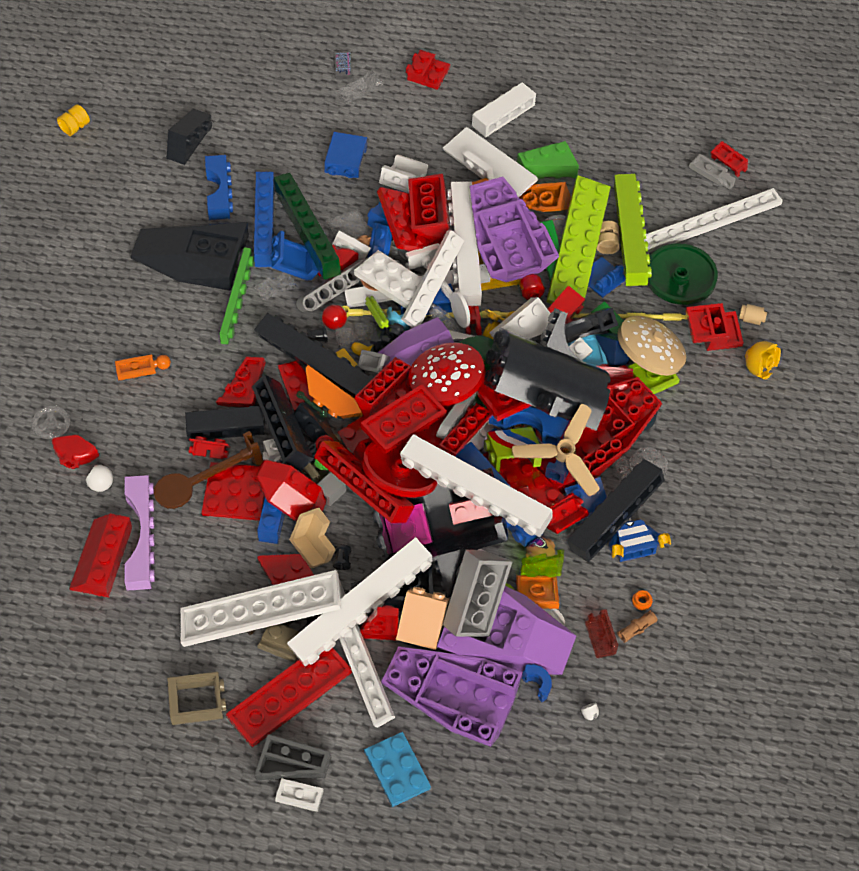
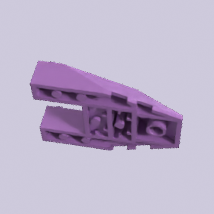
[437,586,576,675]

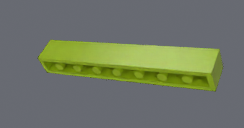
[614,174,651,286]

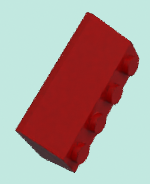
[408,174,450,241]
[69,513,132,598]

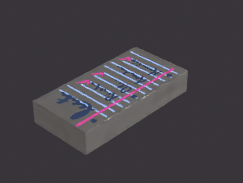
[334,51,352,79]

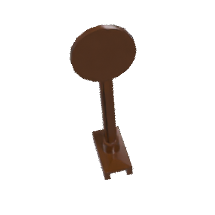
[154,431,263,509]

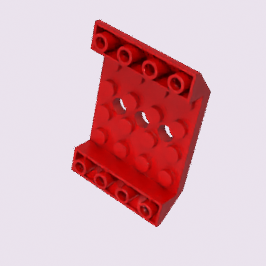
[355,357,492,457]

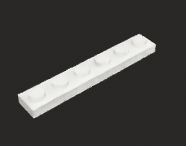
[401,230,464,328]

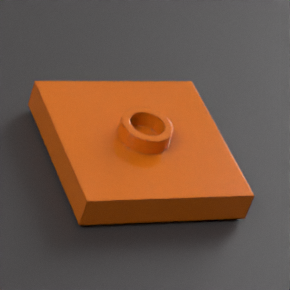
[516,575,559,609]

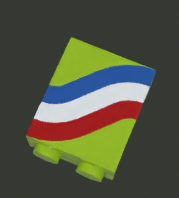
[484,427,542,472]

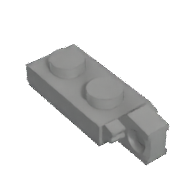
[689,154,736,189]

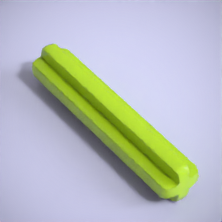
[365,296,389,329]

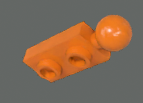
[115,354,171,381]

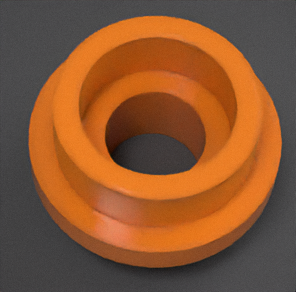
[632,590,653,610]

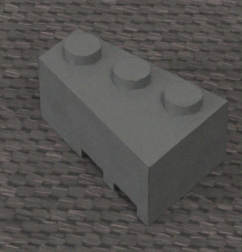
[254,734,332,781]

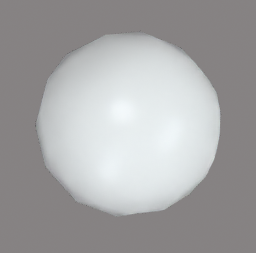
[85,465,113,492]

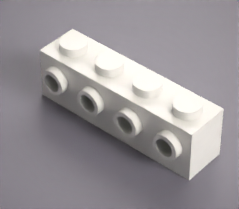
[472,82,536,138]

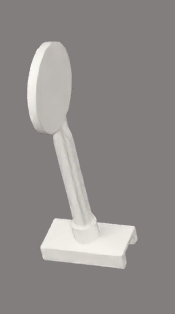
[405,243,470,328]

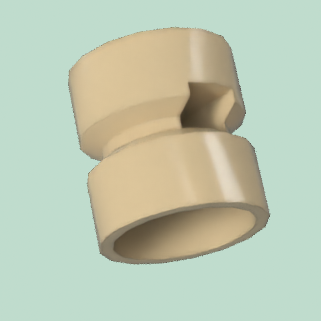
[597,221,620,254]

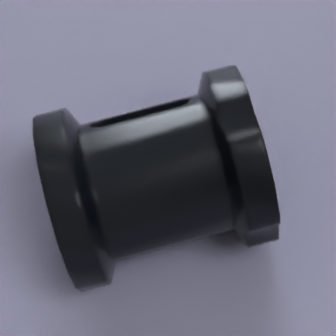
[307,326,328,343]
[333,545,351,570]

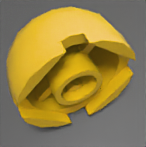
[745,341,781,379]

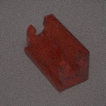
[585,609,618,659]

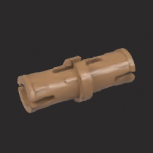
[617,611,658,643]

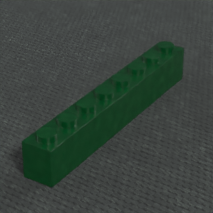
[274,173,341,280]

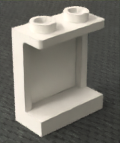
[379,154,428,193]

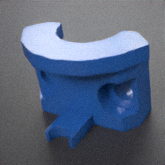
[522,664,552,703]

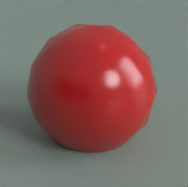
[322,304,347,330]

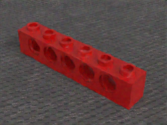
[314,441,415,523]

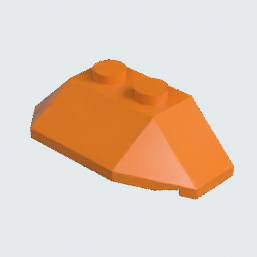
[306,365,363,419]

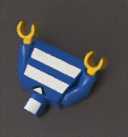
[608,518,671,562]

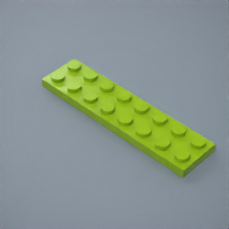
[546,175,611,305]

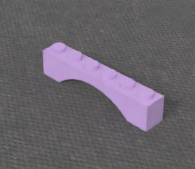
[124,475,155,591]

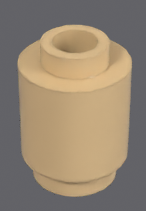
[739,304,767,325]

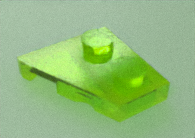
[520,549,564,577]

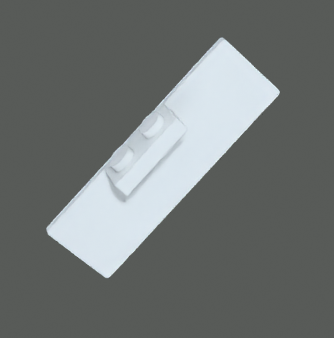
[443,127,538,197]

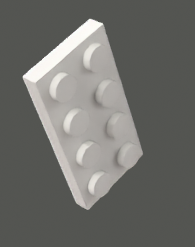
[354,250,422,309]

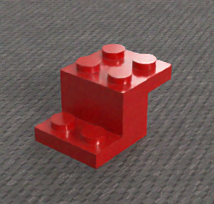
[685,303,744,351]

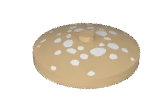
[618,316,686,375]

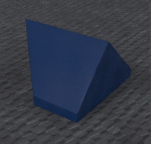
[596,333,630,367]

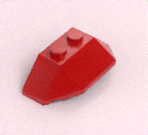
[256,459,326,522]

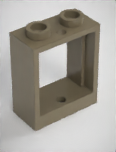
[167,672,227,725]

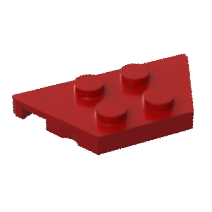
[257,554,314,585]

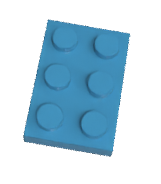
[364,732,431,807]

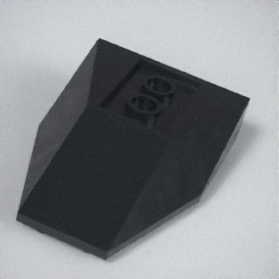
[130,222,249,291]

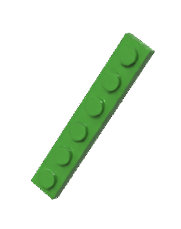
[220,247,254,345]

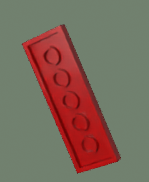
[226,648,352,748]

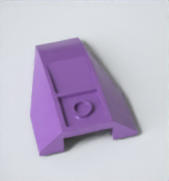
[381,646,522,747]

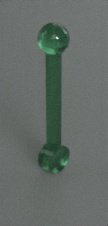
[296,391,328,417]

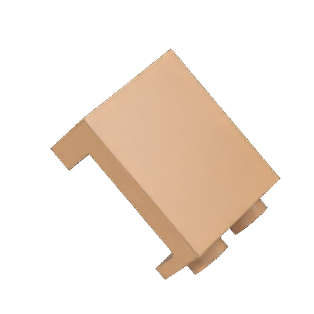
[396,587,450,650]

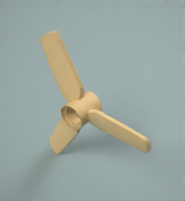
[512,404,600,496]

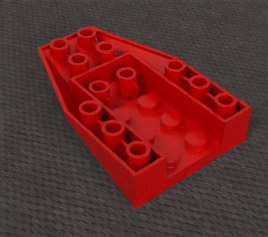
[536,377,662,479]

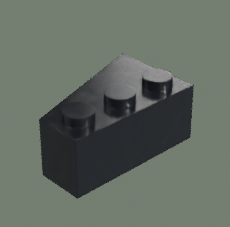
[166,108,212,165]

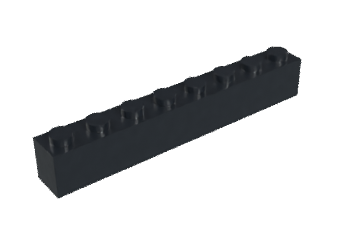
[254,313,375,398]

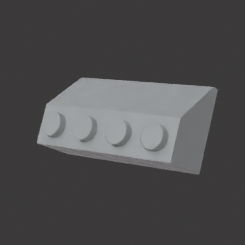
[443,550,512,637]

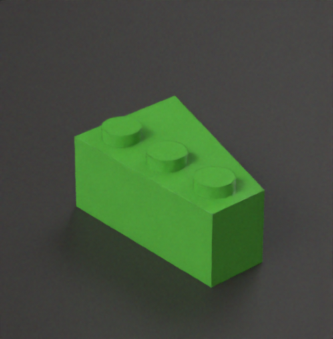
[517,141,579,179]

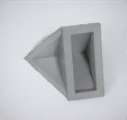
[358,350,390,376]

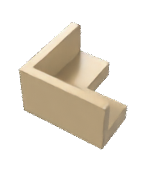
[289,508,336,568]

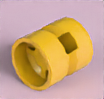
[57,104,90,136]

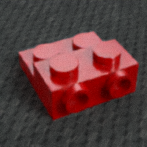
[406,50,450,90]

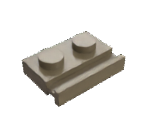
[258,624,300,663]

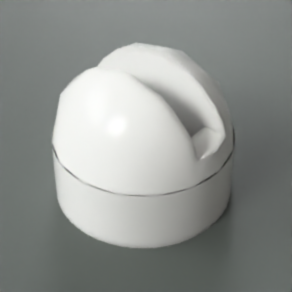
[581,703,599,720]

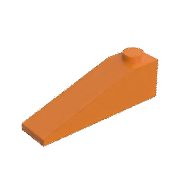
[519,182,571,212]

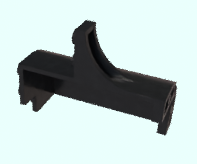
[484,308,611,431]
[372,467,508,597]

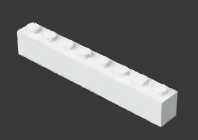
[447,182,482,306]
[400,434,553,537]
[287,537,433,666]

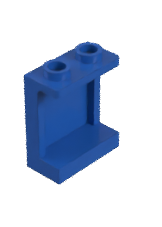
[325,132,367,178]
[270,231,319,280]

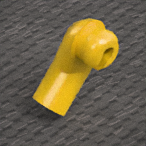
[351,342,380,356]

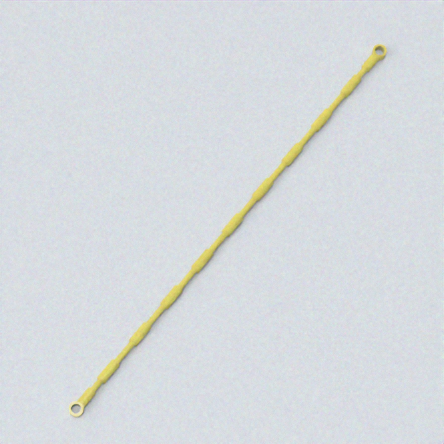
[342,306,687,321]

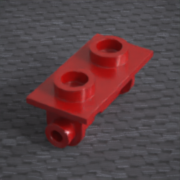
[189,436,231,460]

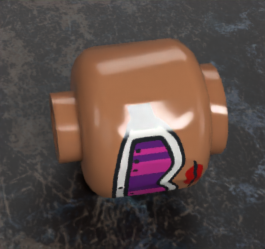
[526,537,555,566]

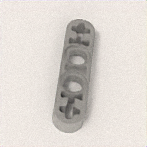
[436,392,476,440]

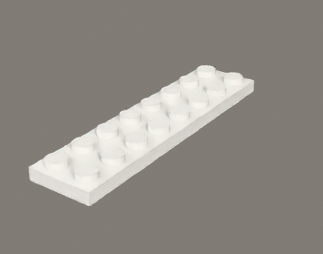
[181,570,341,647]

